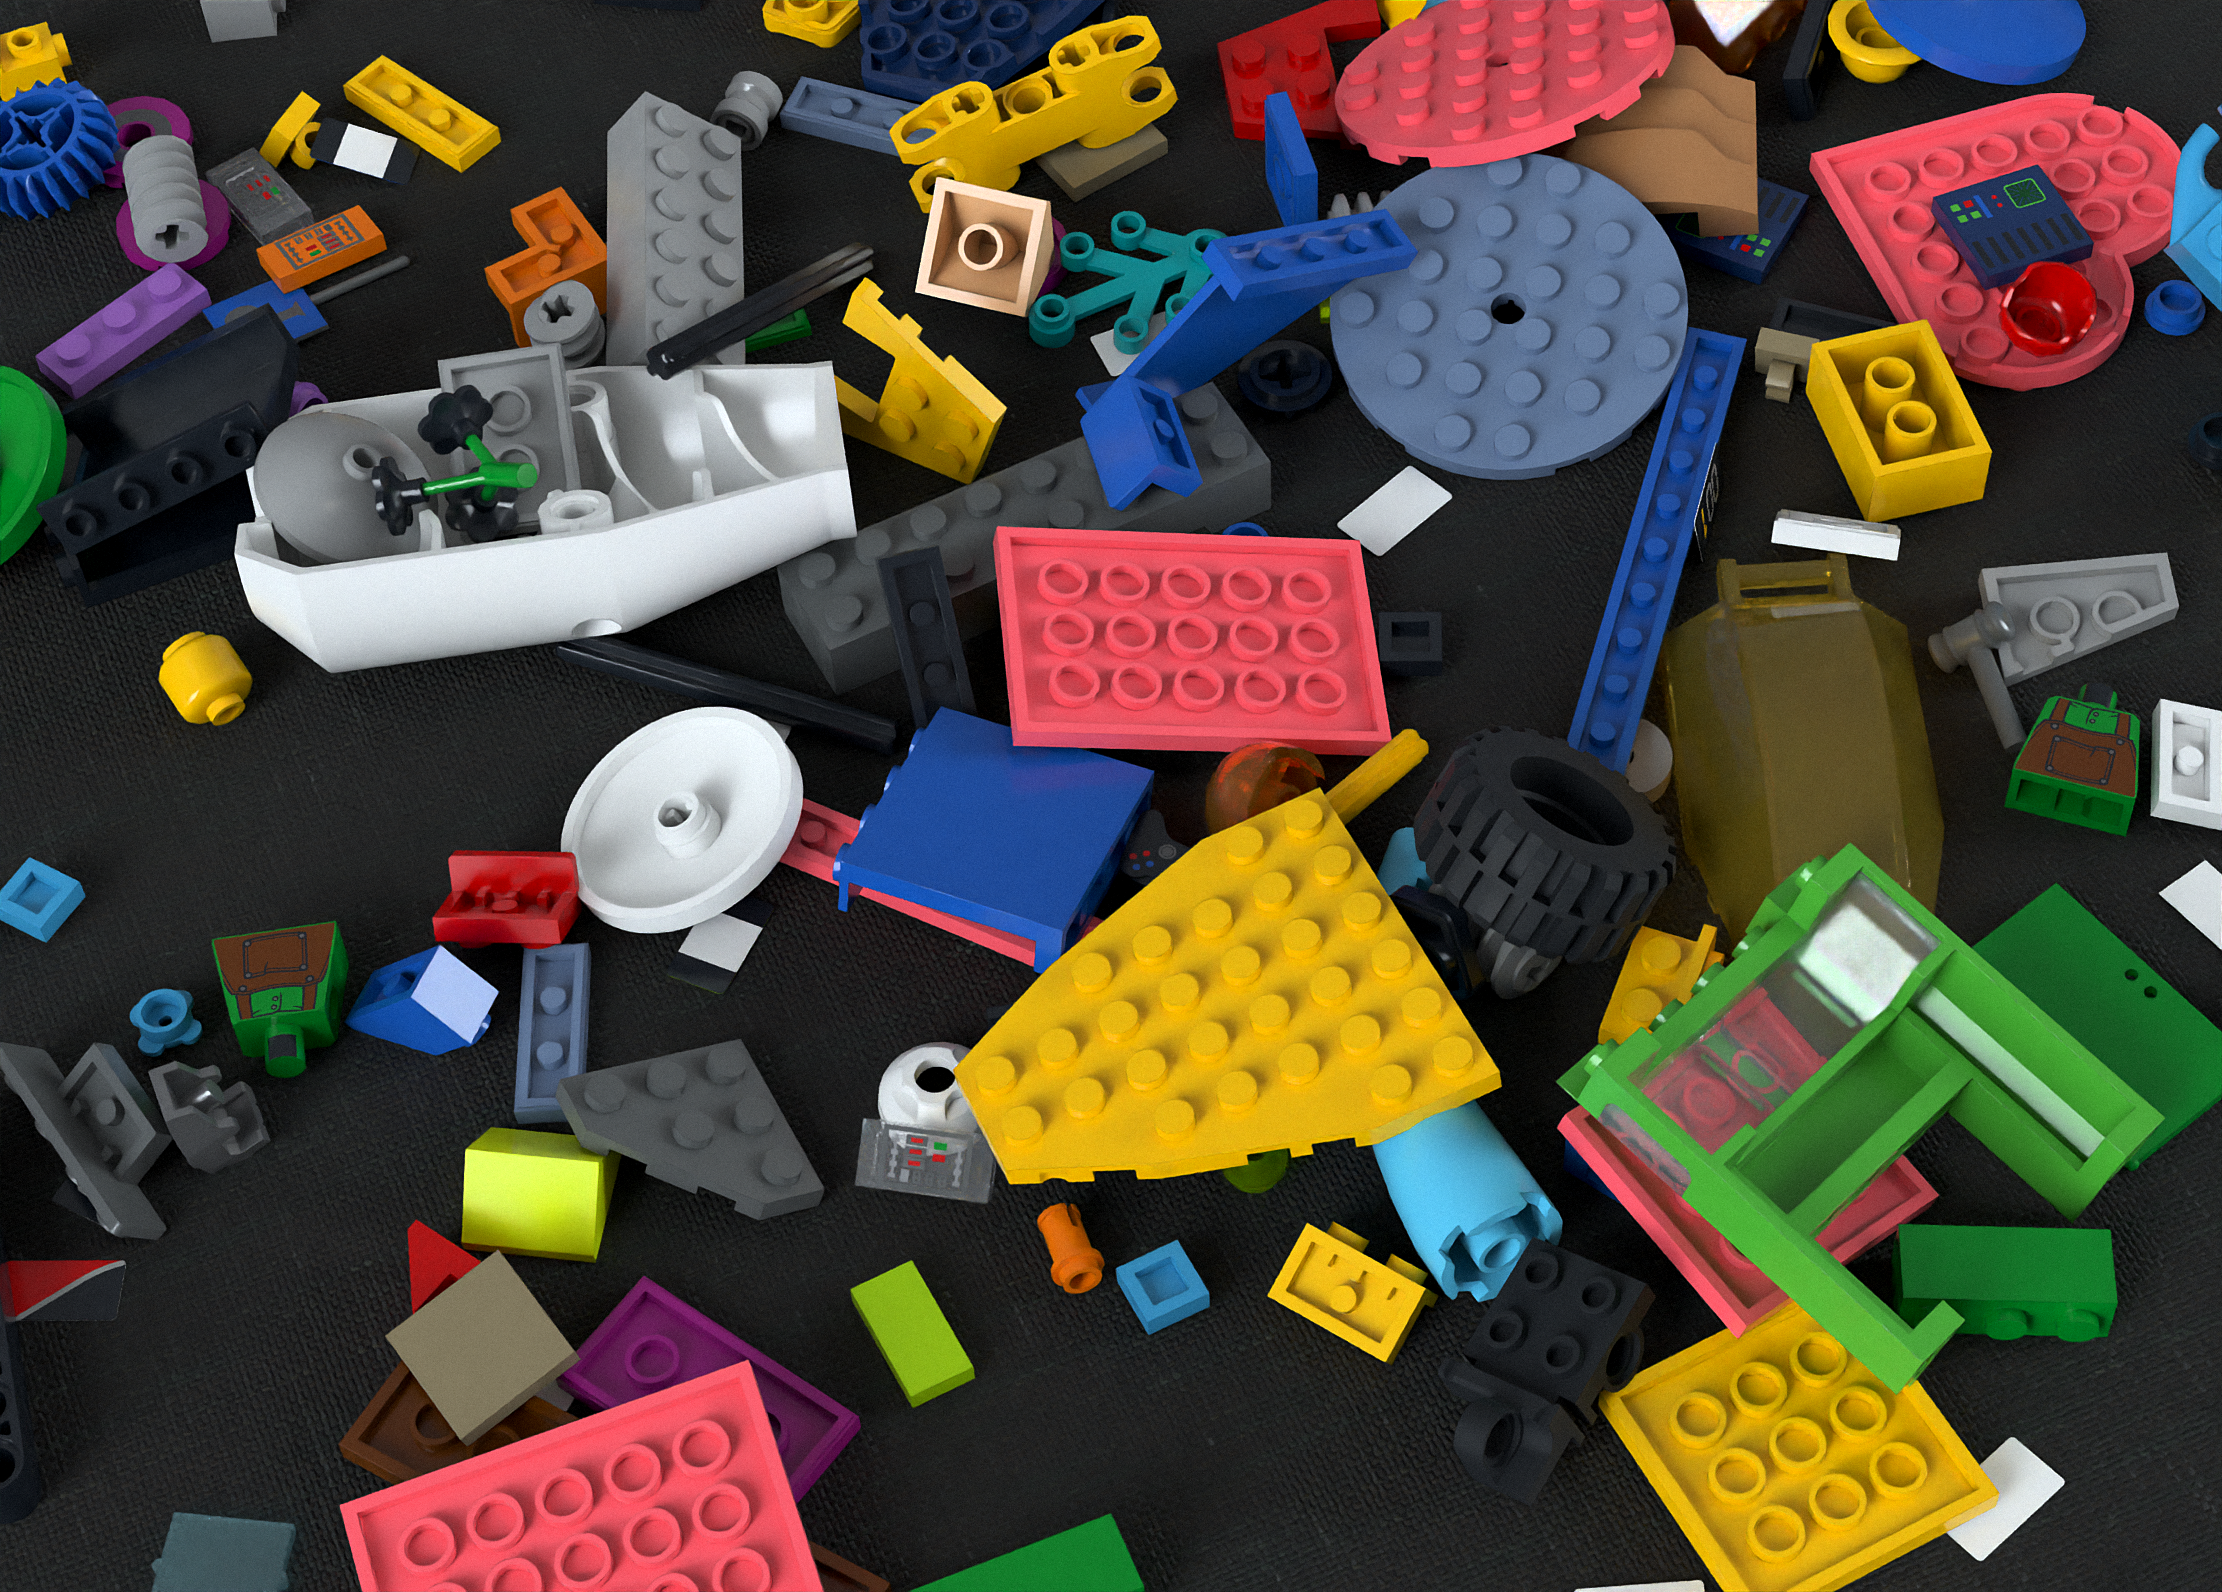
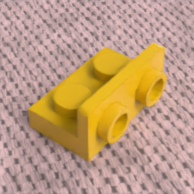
[1598,924,1724,1045]
[1267,1221,1439,1365]

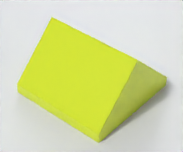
[461,1127,622,1263]

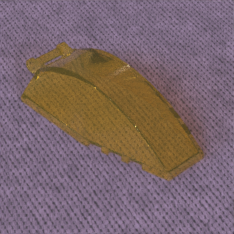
[1658,552,1945,1063]

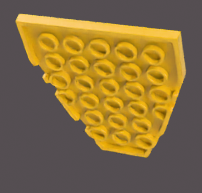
[953,787,1502,1185]

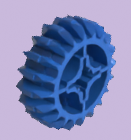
[0,77,121,221]

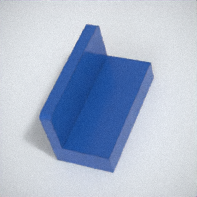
[1080,374,1203,511]

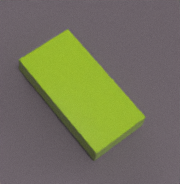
[850,1260,975,1408]

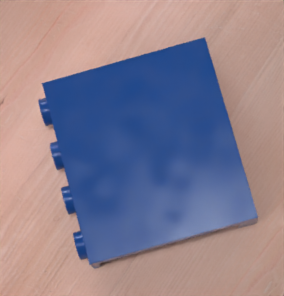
[832,706,1154,974]

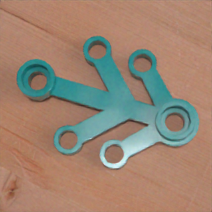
[1029,211,1228,355]

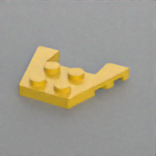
[834,277,1007,485]

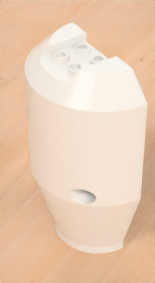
[234,360,857,673]

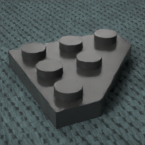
[555,1039,825,1220]

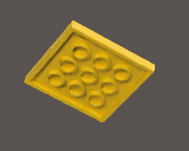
[1598,1301,2000,1592]

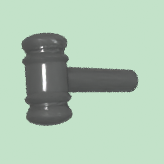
[1928,601,2027,753]

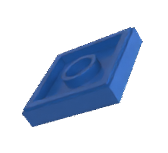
[1264,91,1318,227]

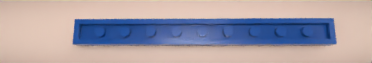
[1567,327,1747,776]

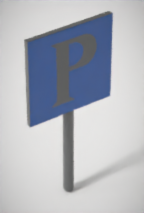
[202,256,410,343]

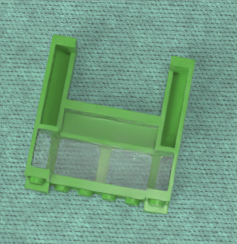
[1556,842,2165,1395]

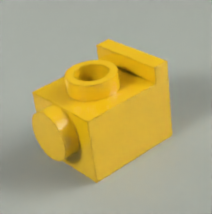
[0,22,72,102]

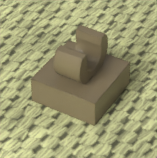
[1755,327,1820,403]

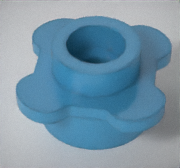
[130,989,203,1057]

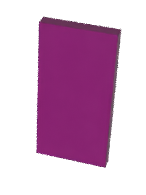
[556,1276,861,1505]

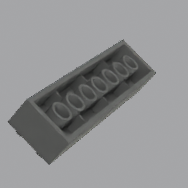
[777,381,1271,696]

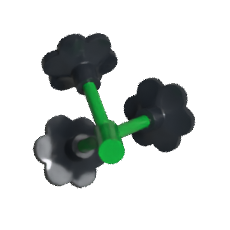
[372,385,537,544]

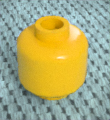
[159,631,253,726]

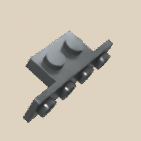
[0,1042,173,1240]

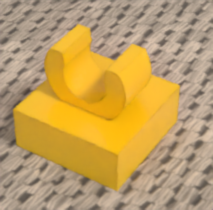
[258,91,321,170]

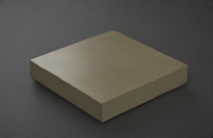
[1032,123,1168,202]
[385,1250,581,1447]

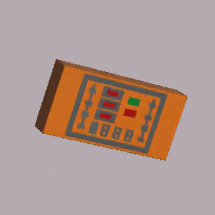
[256,205,387,294]

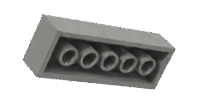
[606,91,745,366]

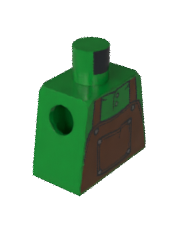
[2004,683,2140,837]
[212,921,349,1078]

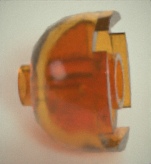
[1205,741,1325,835]

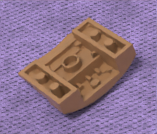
[1531,45,1759,237]

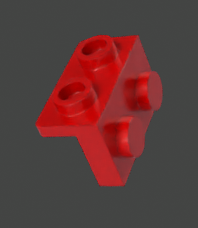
[432,850,582,949]

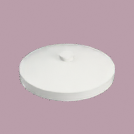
[561,707,803,933]

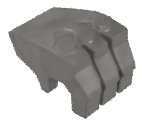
[148,1061,270,1174]

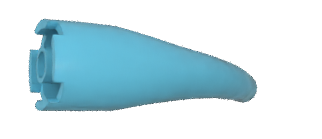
[1372,827,1563,1302]

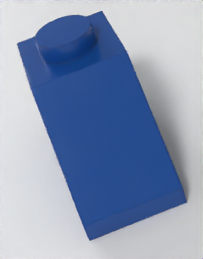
[344,945,499,1056]

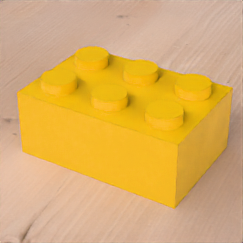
[1805,319,1992,523]

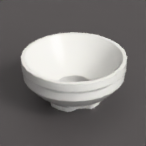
[878,1042,984,1156]

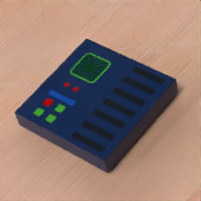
[1931,164,2094,291]
[1661,178,1809,285]

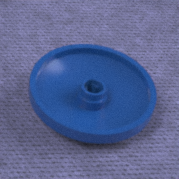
[1866,0,2086,85]

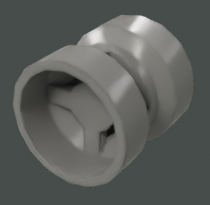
[710,71,783,151]

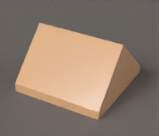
[915,177,1055,317]

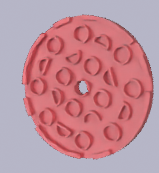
[1335,0,1675,168]

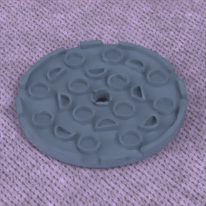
[1330,153,1688,480]

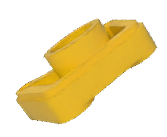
[762,0,862,48]

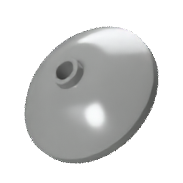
[253,412,439,565]

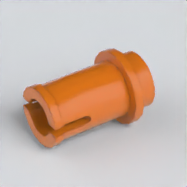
[1037,1203,1104,1294]

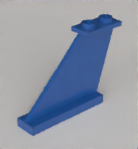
[1075,209,1418,412]

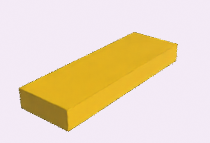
[343,55,501,173]

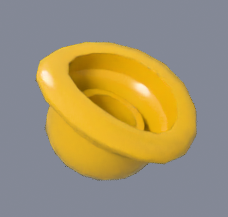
[1827,0,1922,84]

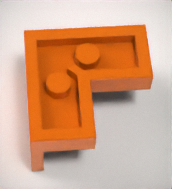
[484,187,607,348]

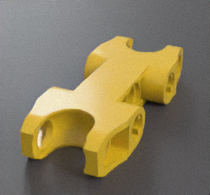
[889,16,1178,214]

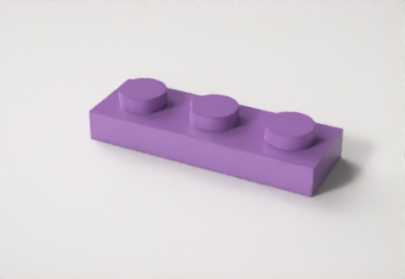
[35,263,212,400]

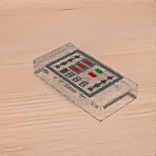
[205,147,315,246]
[855,1118,997,1204]

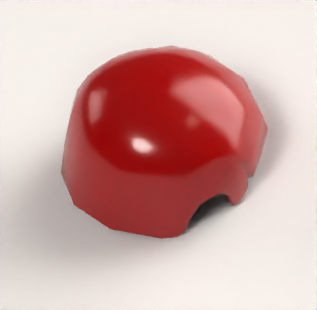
[1998,261,2098,358]

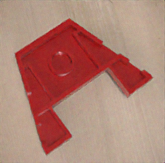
[1217,0,1381,151]

